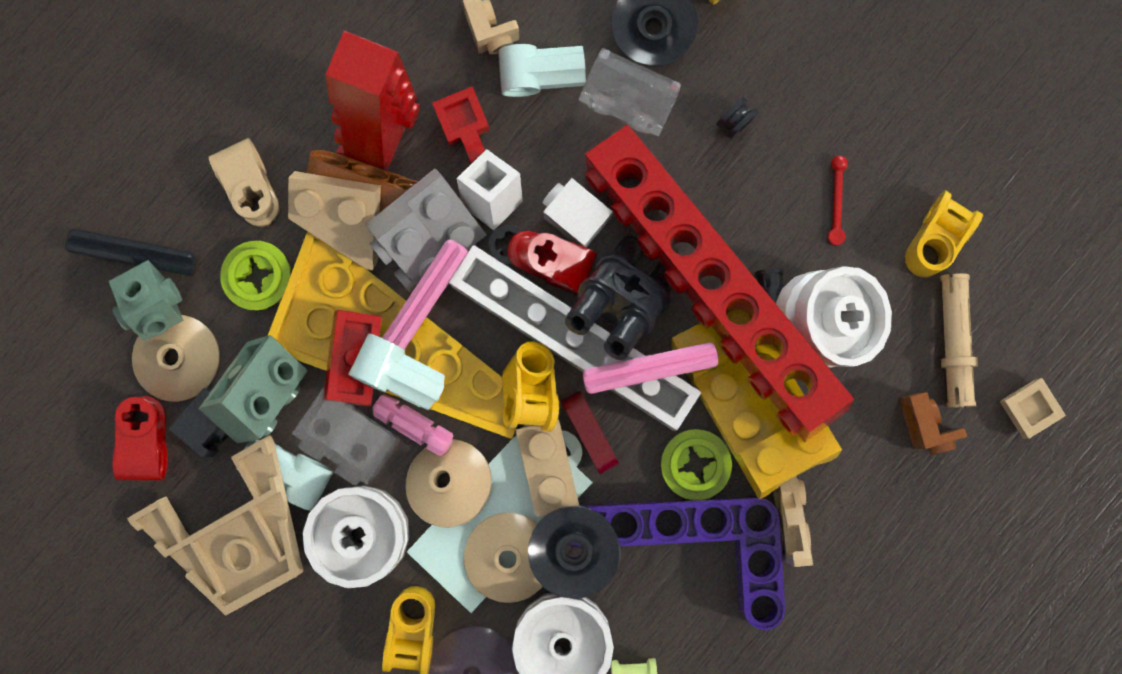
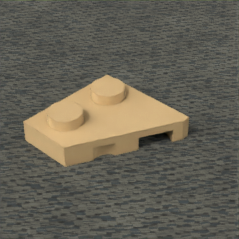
[288,171,381,270]
[773,476,813,567]

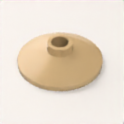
[132,315,220,402]
[406,439,492,528]
[464,513,542,603]

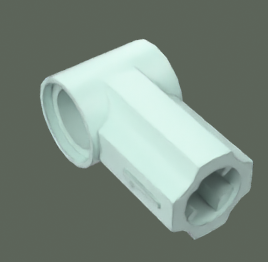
[498,44,586,97]
[348,333,445,410]
[237,440,334,511]

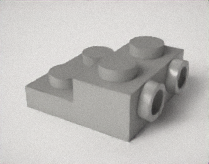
[365,169,486,294]

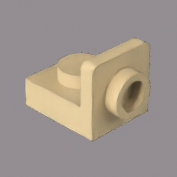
[461,0,519,54]

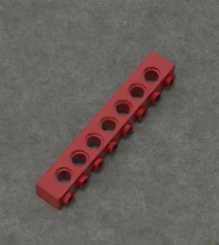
[584,124,854,442]

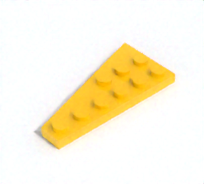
[268,231,518,439]

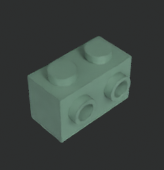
[199,335,308,443]

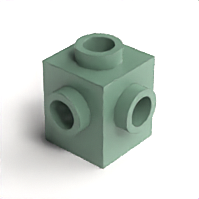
[109,260,184,341]

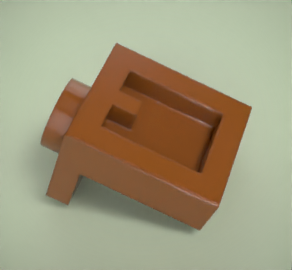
[898,392,967,455]

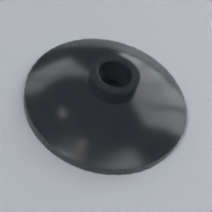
[611,0,698,67]
[528,506,620,598]

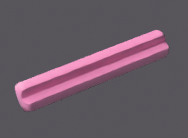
[383,239,468,350]
[583,342,718,394]

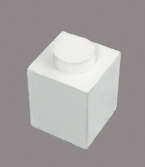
[457,149,523,230]
[543,178,613,248]

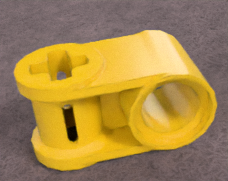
[905,190,983,277]
[502,342,559,432]
[382,586,435,674]

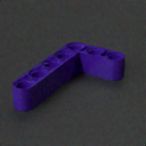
[567,496,785,630]

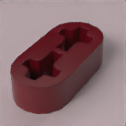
[560,390,619,475]

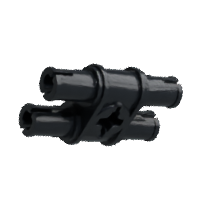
[565,236,672,360]

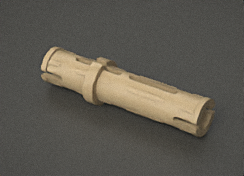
[940,274,978,408]

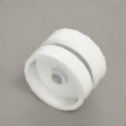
[776,266,892,367]
[303,485,410,588]
[512,593,614,674]

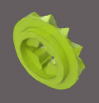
[220,241,291,310]
[661,429,732,500]

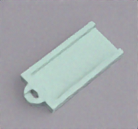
[407,425,593,613]

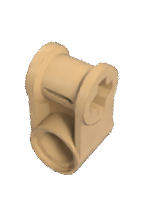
[209,138,280,227]

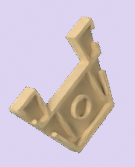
[127,435,304,616]

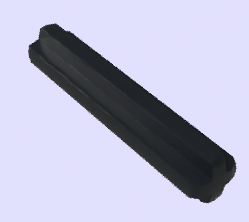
[65,229,197,276]

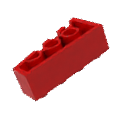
[325,30,420,171]

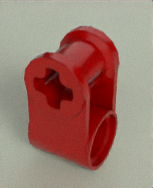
[508,231,597,295]
[113,396,168,481]

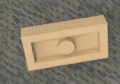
[516,420,579,517]

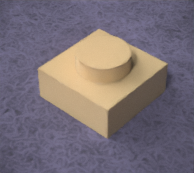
[1000,378,1066,439]

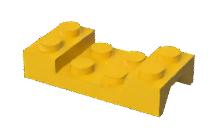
[671,310,842,500]

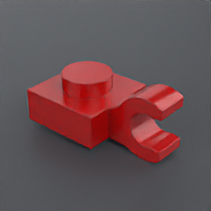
[432,86,490,164]

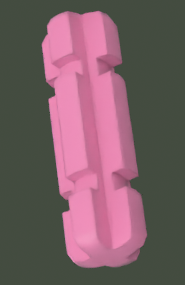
[372,394,453,456]

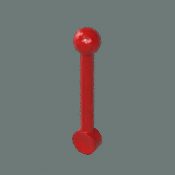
[827,155,848,246]

